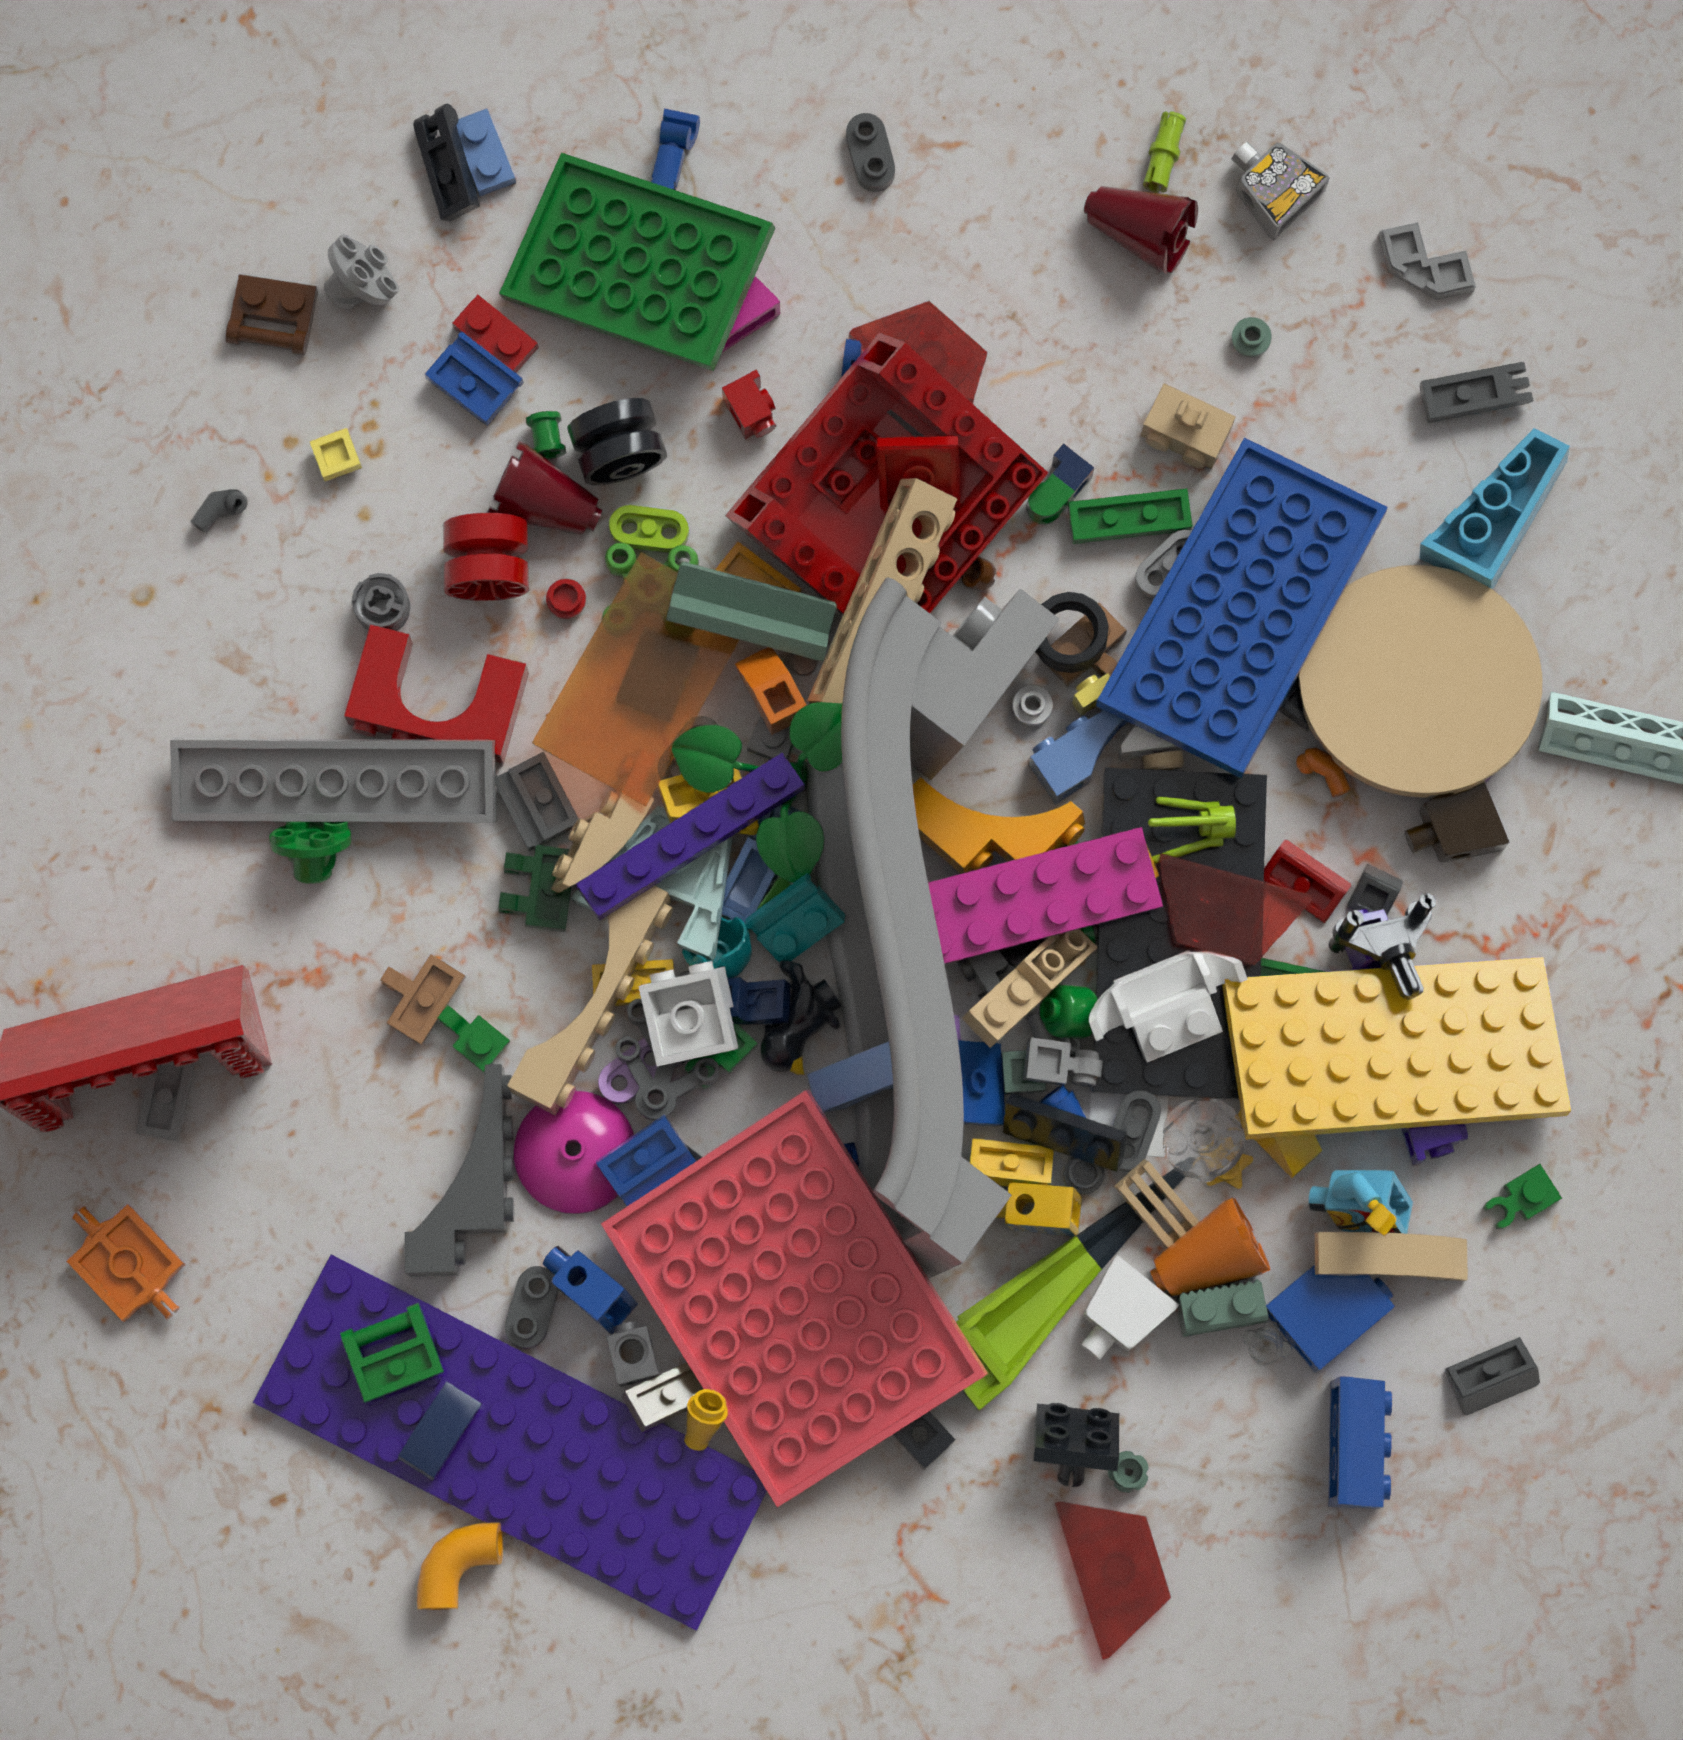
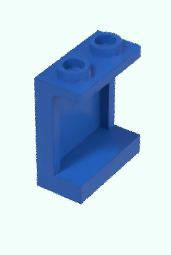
[1266,1265,1395,1373]

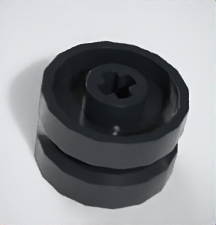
[567,398,667,486]

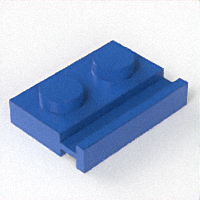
[425,331,524,426]
[596,1114,697,1206]

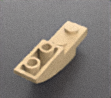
[551,748,656,893]
[962,929,1098,1048]

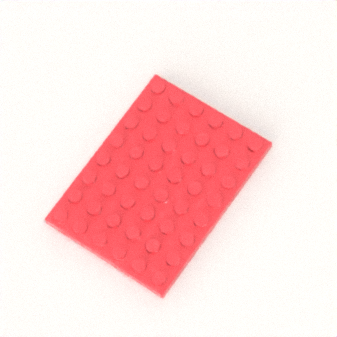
[601,1089,988,1508]

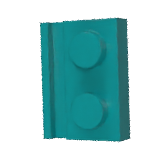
[745,873,846,963]

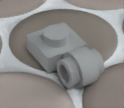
[1023,1037,1103,1087]

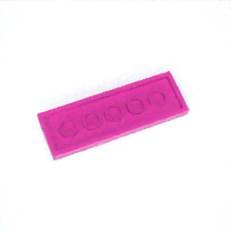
[928,827,1163,964]

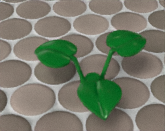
[672,702,842,883]

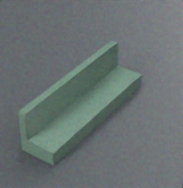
[666,562,837,662]

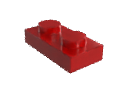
[452,294,539,373]

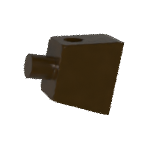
[1405,782,1510,862]

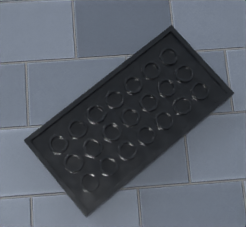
[1092,767,1267,1100]

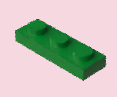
[1068,488,1193,544]

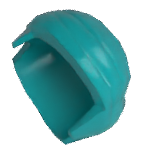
[682,916,752,978]

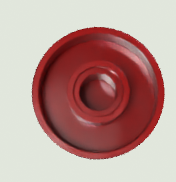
[443,513,529,601]

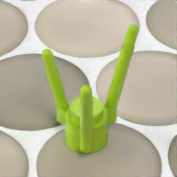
[1148,797,1236,864]

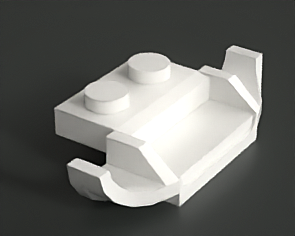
[1089,950,1248,1062]

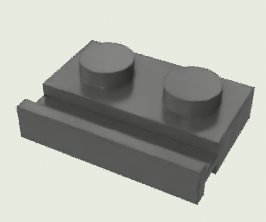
[495,751,579,851]

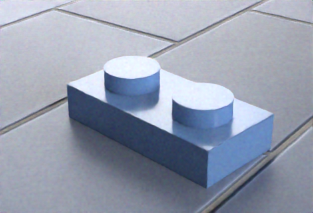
[456,108,516,196]

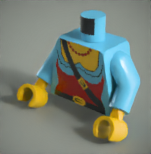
[1309,1170,1413,1236]

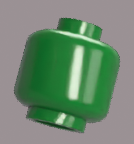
[1039,985,1098,1039]

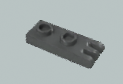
[1419,362,1534,423]

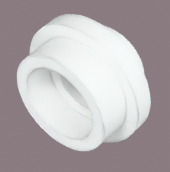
[1012,685,1053,726]

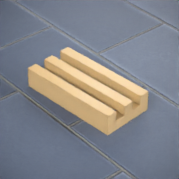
[1114,1159,1199,1248]

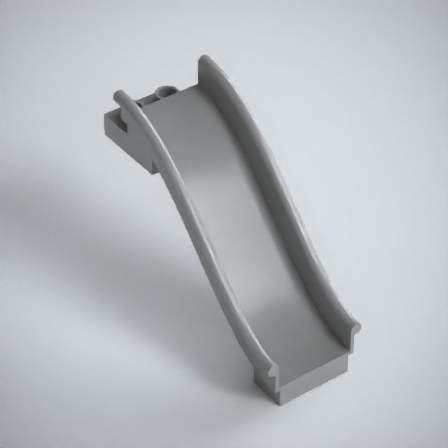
[807,577,1059,1279]

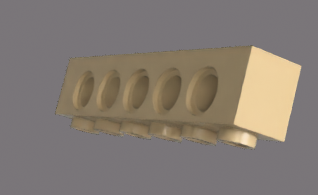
[807,478,957,703]

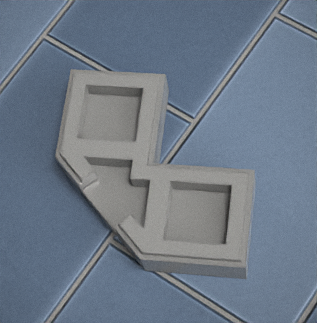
[1378,222,1476,300]

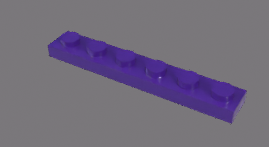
[576,753,805,921]

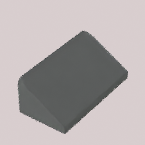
[1445,1337,1540,1415]

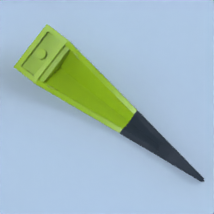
[956,1158,1197,1410]

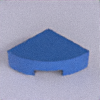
[841,339,862,377]

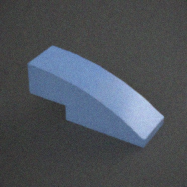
[722,804,802,922]

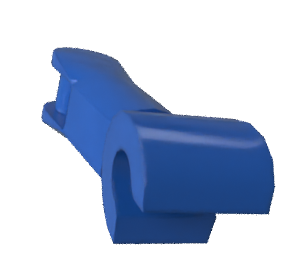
[651,108,700,190]

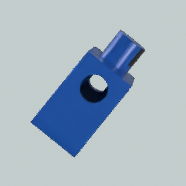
[543,1246,638,1334]

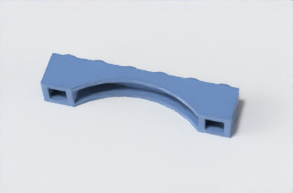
[1029,708,1128,805]

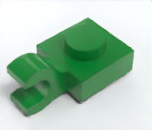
[437,1005,510,1073]

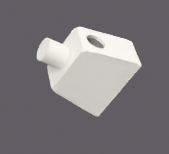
[1081,1255,1179,1360]

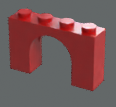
[344,624,529,764]

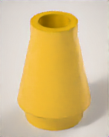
[684,1389,728,1451]

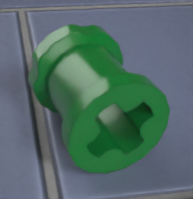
[526,411,567,460]

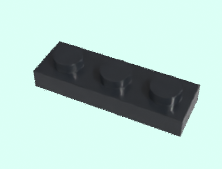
[1003,1093,1127,1172]

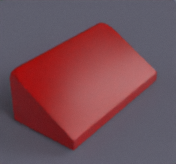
[1264,839,1351,923]

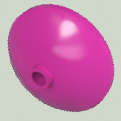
[513,1091,634,1214]

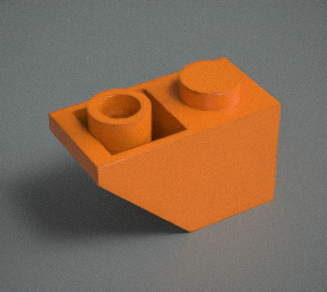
[735,647,806,735]

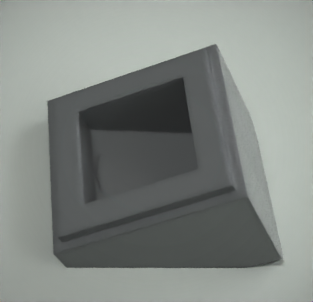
[1347,864,1403,915]

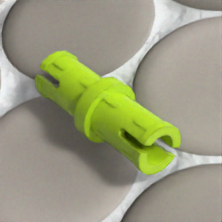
[1143,111,1186,193]

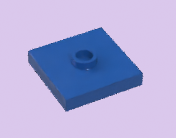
[958,1040,1005,1127]

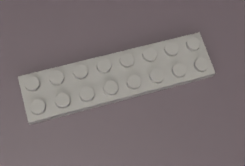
[170,739,496,823]

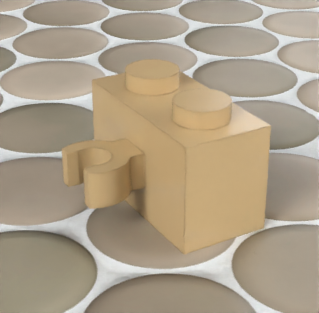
[1140,383,1236,469]

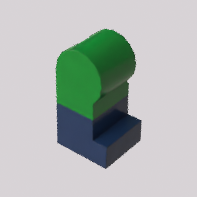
[1027,443,1094,525]

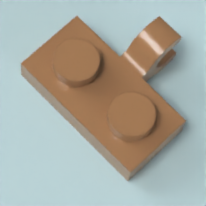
[1048,602,1127,687]
[380,954,466,1046]

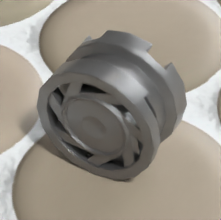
[351,573,411,631]

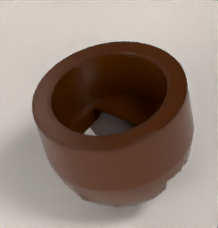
[962,557,997,591]

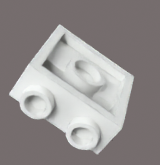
[638,961,738,1066]

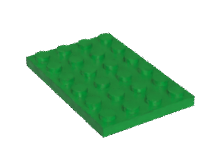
[499,152,776,371]

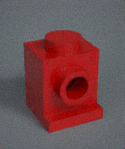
[722,369,776,440]

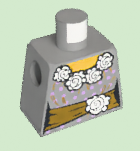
[1231,142,1330,241]

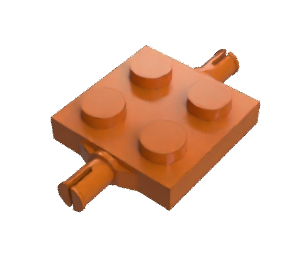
[66,1204,186,1322]

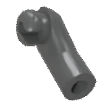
[190,489,248,533]

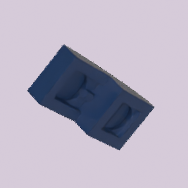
[727,977,791,1025]
[398,1382,482,1481]

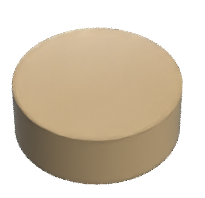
[1142,751,1184,770]

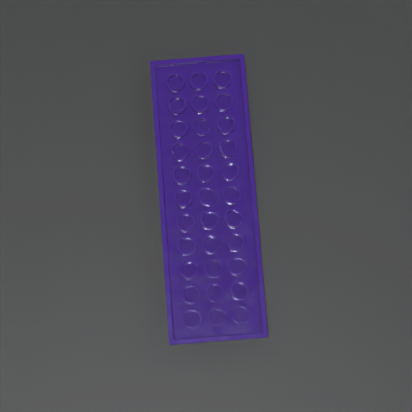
[253,1254,767,1631]

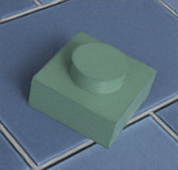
[1001,1050,1046,1094]

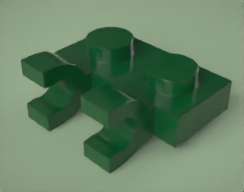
[498,845,572,932]

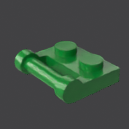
[340,1302,445,1403]

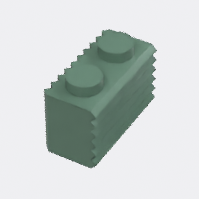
[1176,1279,1268,1337]

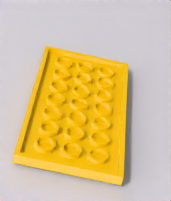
[1222,957,1571,1140]

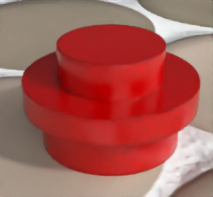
[546,579,586,619]

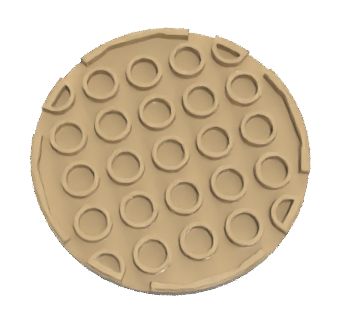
[1298,565,1543,798]

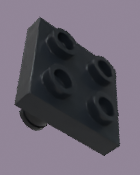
[1033,1403,1120,1487]

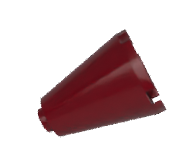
[1084,186,1198,274]
[487,441,603,535]

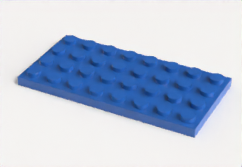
[1096,437,1388,778]

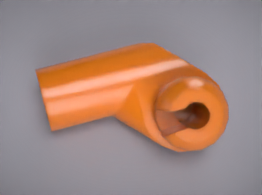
[1296,748,1351,798]

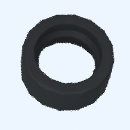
[1035,592,1109,673]

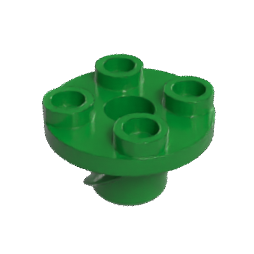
[269,822,352,884]

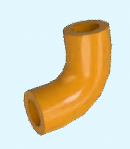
[417,1523,503,1610]

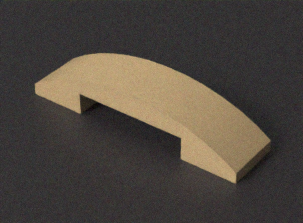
[1315,1232,1468,1281]

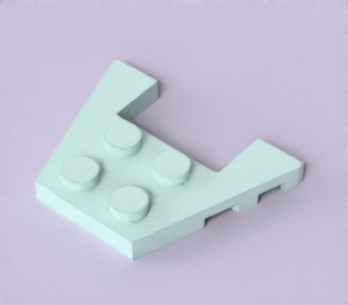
[571,806,732,961]

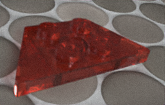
[849,301,988,403]
[1158,853,1313,966]
[1054,1501,1171,1660]

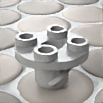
[324,234,399,310]

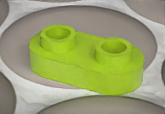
[609,505,689,553]

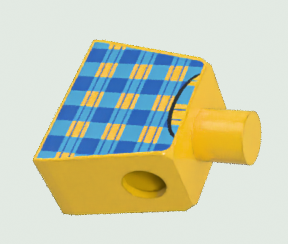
[996,1183,1082,1237]

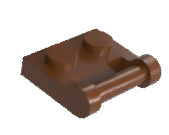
[226,274,318,355]

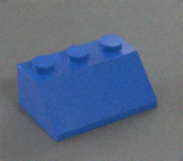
[1328,1376,1392,1509]

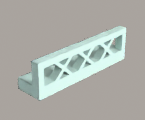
[1539,692,1683,784]

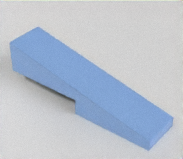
[807,1041,893,1113]

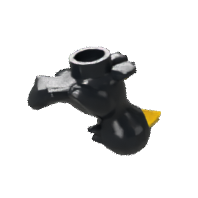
[760,959,841,1075]

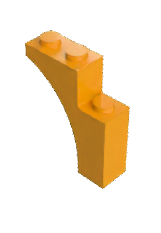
[913,777,1085,874]

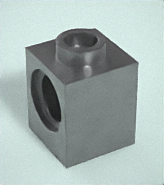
[606,1321,660,1387]

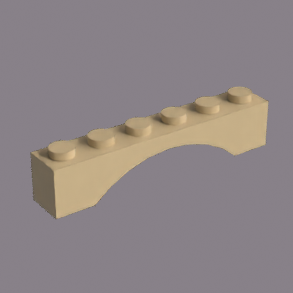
[507,886,673,1115]

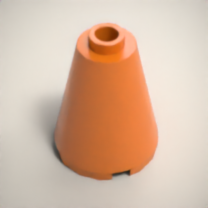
[1150,1197,1271,1297]

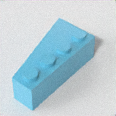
[1419,428,1570,589]

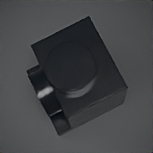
[893,1411,956,1470]

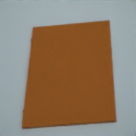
[532,552,739,807]

